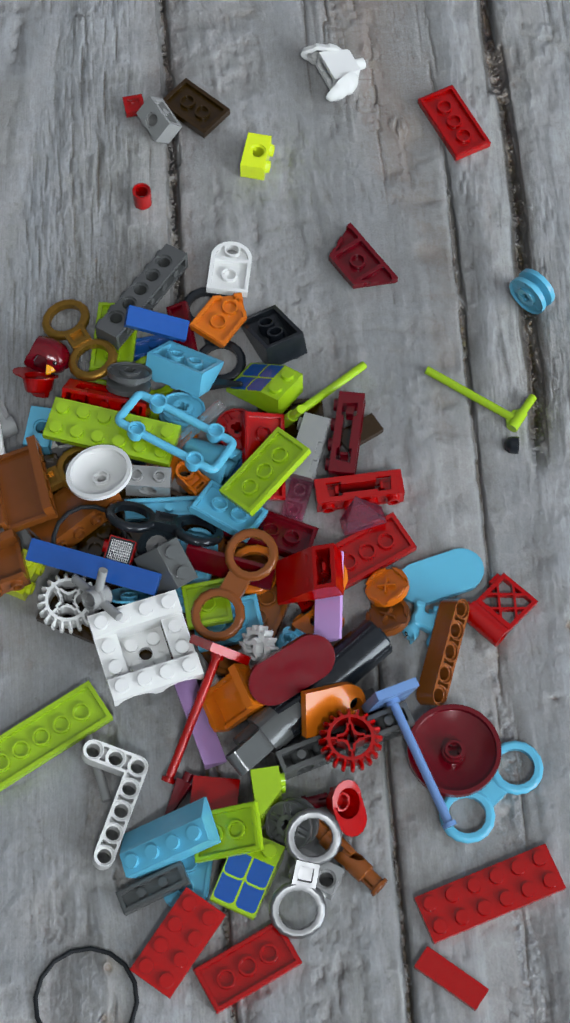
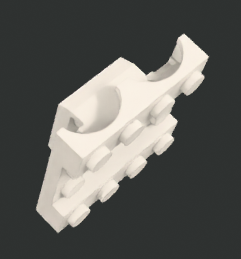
[87,589,204,707]

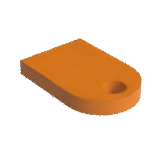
[301,682,366,739]

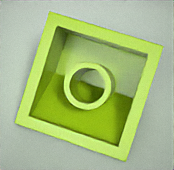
[250,765,286,827]

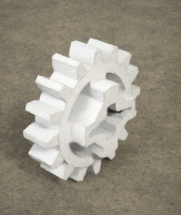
[238,625,279,669]

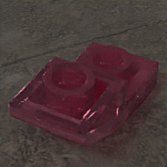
[281,477,314,522]

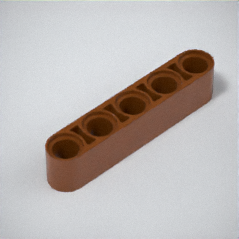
[416,599,469,706]

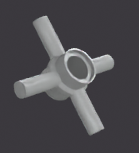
[71,567,123,627]

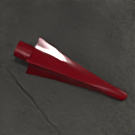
[164,771,193,815]

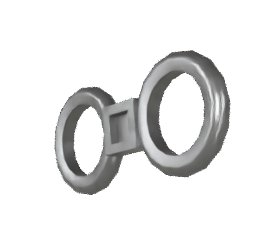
[269,808,342,939]

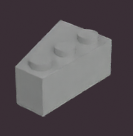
[289,412,331,484]

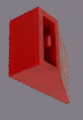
[276,543,344,605]

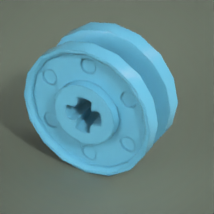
[509,268,555,315]
[159,392,206,437]

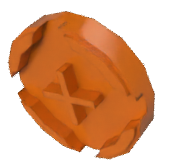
[365,567,410,608]

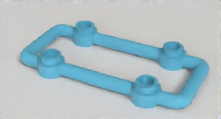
[115,391,237,474]

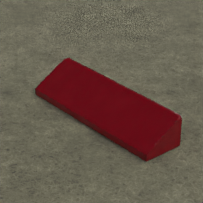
[186,544,275,590]

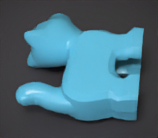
[402,600,439,647]

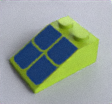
[226,363,303,414]
[210,837,285,920]

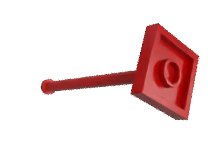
[161,634,251,785]

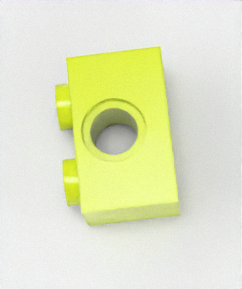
[240,132,275,180]

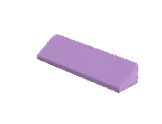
[314,551,344,642]
[174,679,227,770]

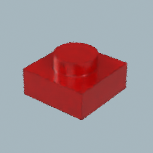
[122,94,144,118]

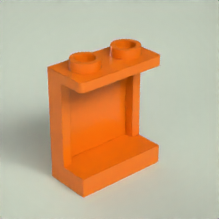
[197,664,265,732]

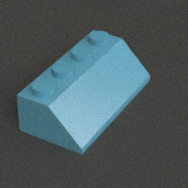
[119,797,221,879]

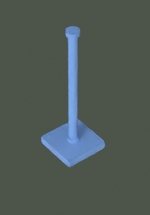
[361,677,457,830]

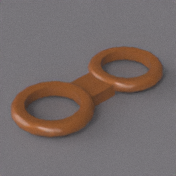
[191,528,279,642]

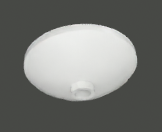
[66,445,132,501]

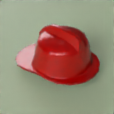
[12,367,59,398]
[326,779,367,837]

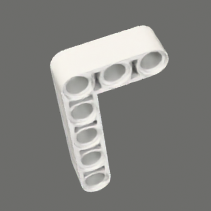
[81,739,148,870]

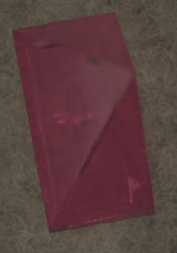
[340,496,387,536]

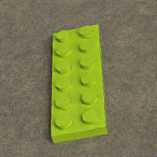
[42,397,182,467]
[0,680,114,791]

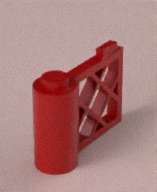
[467,573,538,647]

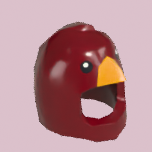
[24,336,70,375]

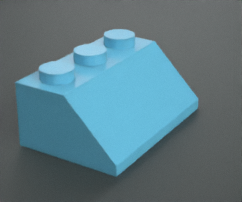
[146,340,224,397]

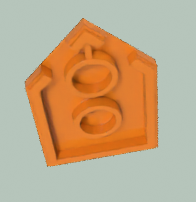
[189,293,247,348]

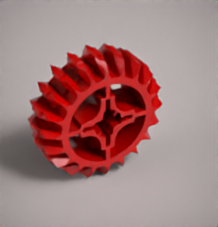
[318,708,383,773]

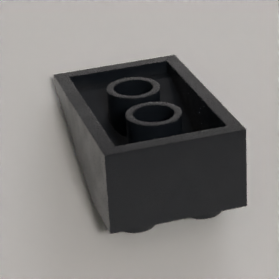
[241,305,307,365]

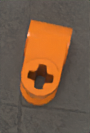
[175,461,210,496]

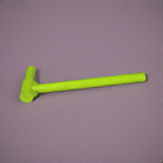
[284,361,367,428]
[425,366,537,432]

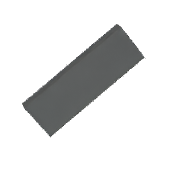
[115,861,191,916]

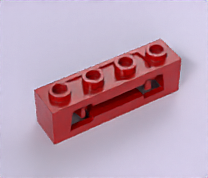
[62,378,152,418]
[313,469,405,513]

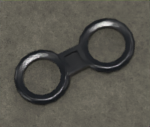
[184,287,246,381]
[105,501,224,547]

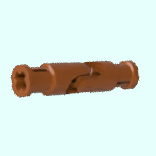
[316,819,388,897]

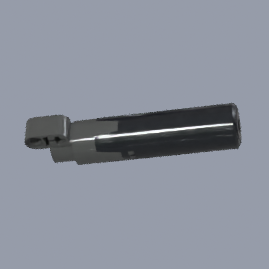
[225,620,392,776]

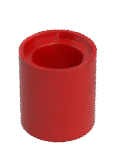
[132,183,152,210]

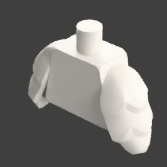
[301,43,366,102]

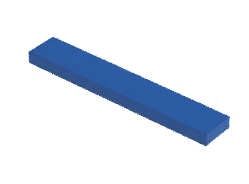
[25,538,162,596]

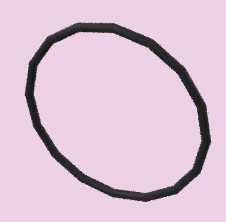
[33,946,139,1023]

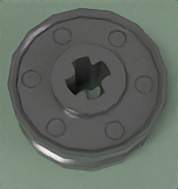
[106,362,152,397]
[265,797,320,851]

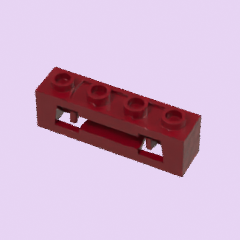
[325,391,366,477]

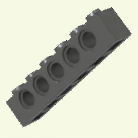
[95,243,188,350]
[275,702,415,780]

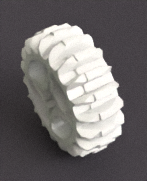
[37,573,93,634]

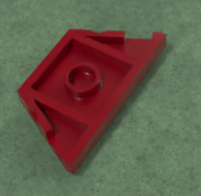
[329,222,398,289]

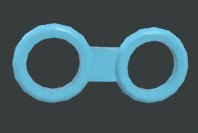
[439,740,544,844]

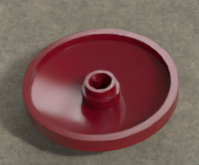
[407,704,501,798]

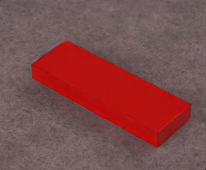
[413,946,489,1011]

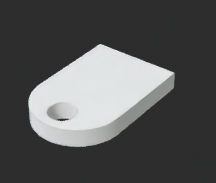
[206,241,252,298]

